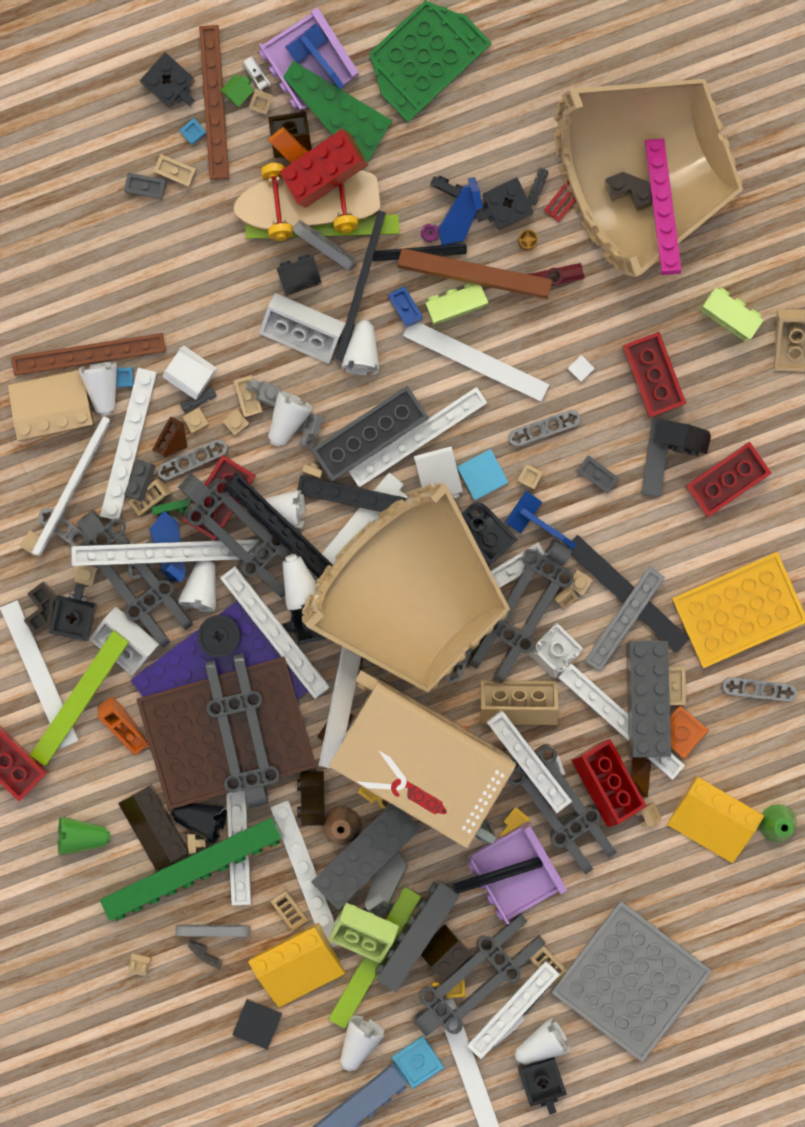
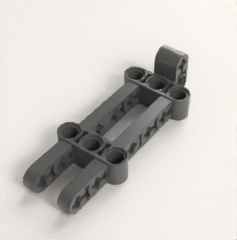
[178,473,292,598]
[77,509,193,647]
[468,539,574,683]
[205,653,280,808]
[508,734,617,874]
[411,913,546,1036]

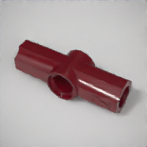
[527,263,584,286]

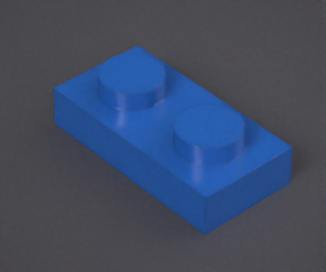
[388,286,423,328]

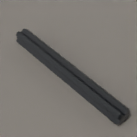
[373,243,467,262]
[453,857,543,894]

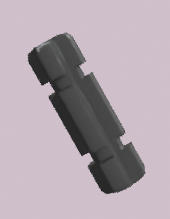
[528,168,548,205]
[180,387,217,412]

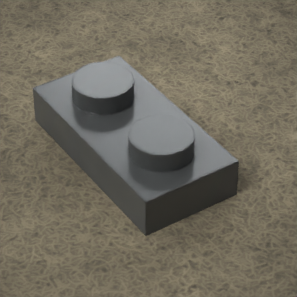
[124,173,166,200]
[577,455,619,494]
[124,459,156,502]

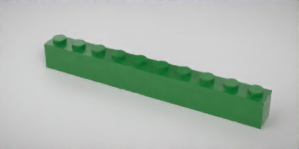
[100,816,284,921]

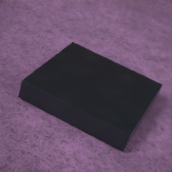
[232,999,282,1049]

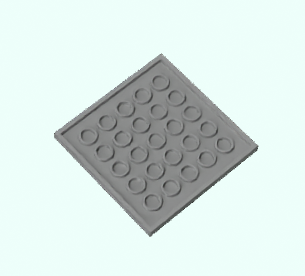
[551,900,712,1062]

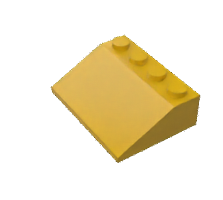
[666,775,764,863]
[248,922,345,1007]

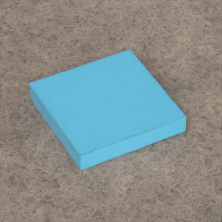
[457,449,509,501]
[391,1035,444,1089]

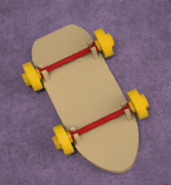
[234,163,381,241]

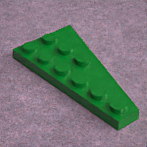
[283,61,392,170]

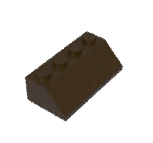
[118,784,188,869]

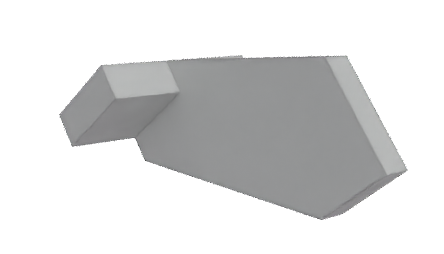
[364,851,408,917]

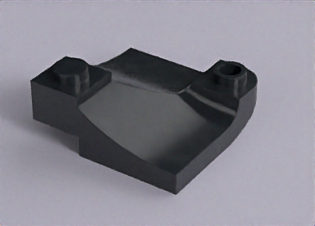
[461,502,518,567]

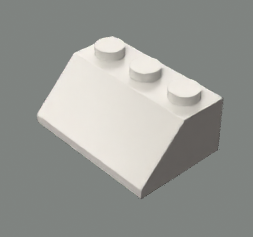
[89,607,159,676]

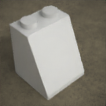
[414,446,463,498]

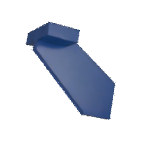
[285,24,344,89]
[438,177,483,245]
[505,491,576,549]
[149,511,186,583]

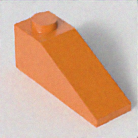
[98,696,149,756]

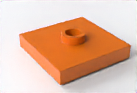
[670,705,709,759]

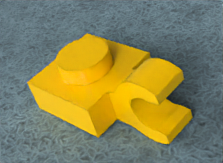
[499,807,530,837]

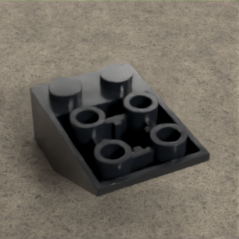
[276,254,322,296]

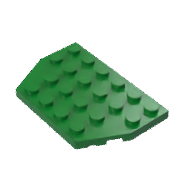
[369,0,492,123]

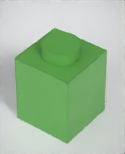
[220,74,254,107]

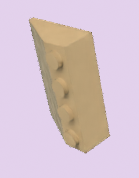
[774,309,805,372]
[8,370,95,441]

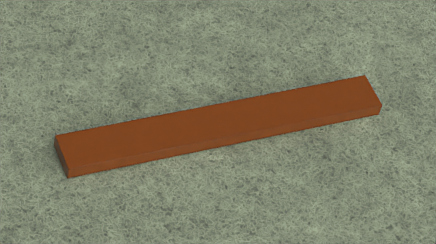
[199,25,229,180]
[397,248,552,299]
[11,333,166,376]

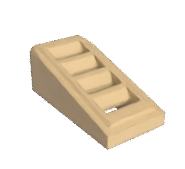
[128,478,172,517]
[270,889,308,932]
[529,946,567,985]

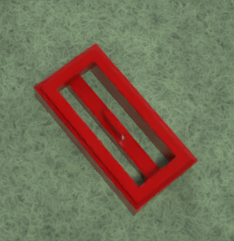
[544,180,583,222]

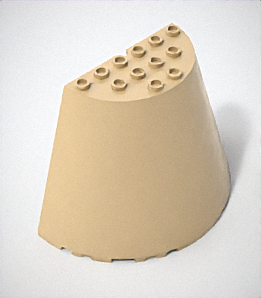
[554,79,743,277]
[302,483,510,692]

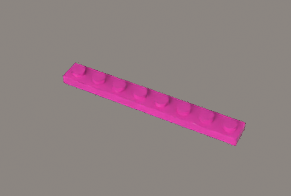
[645,138,681,275]

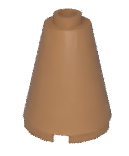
[323,806,361,844]

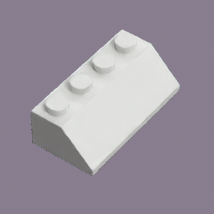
[259,293,346,364]

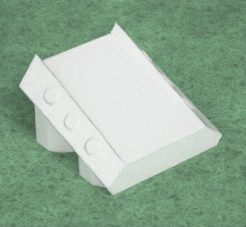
[163,346,217,400]
[529,623,583,679]

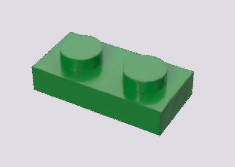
[151,498,191,517]

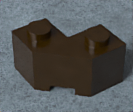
[605,172,652,211]
[24,582,57,636]
[297,771,325,826]

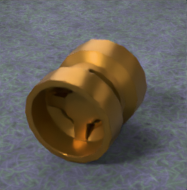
[518,229,538,251]

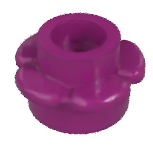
[421,224,439,243]

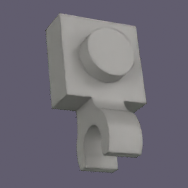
[246,379,280,407]
[299,414,323,448]

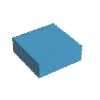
[180,118,207,145]
[113,367,134,388]

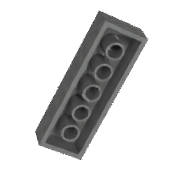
[311,385,429,482]
[626,641,671,758]
[311,804,421,910]
[375,880,460,992]

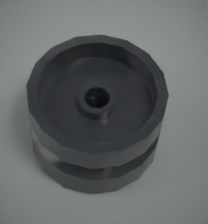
[198,615,241,657]

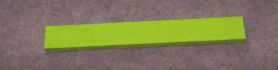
[245,214,399,239]
[30,630,130,766]
[328,886,421,1029]

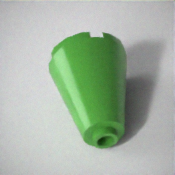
[759,804,797,843]
[58,817,110,855]

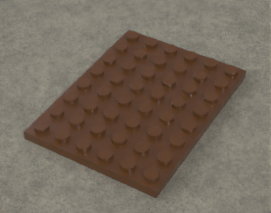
[136,656,317,810]

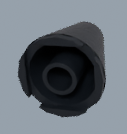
[171,803,227,844]

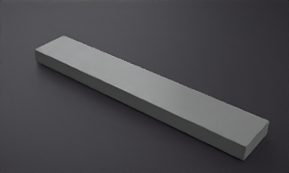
[584,566,665,671]

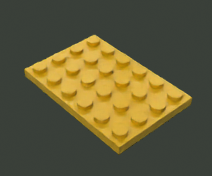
[672,552,805,668]

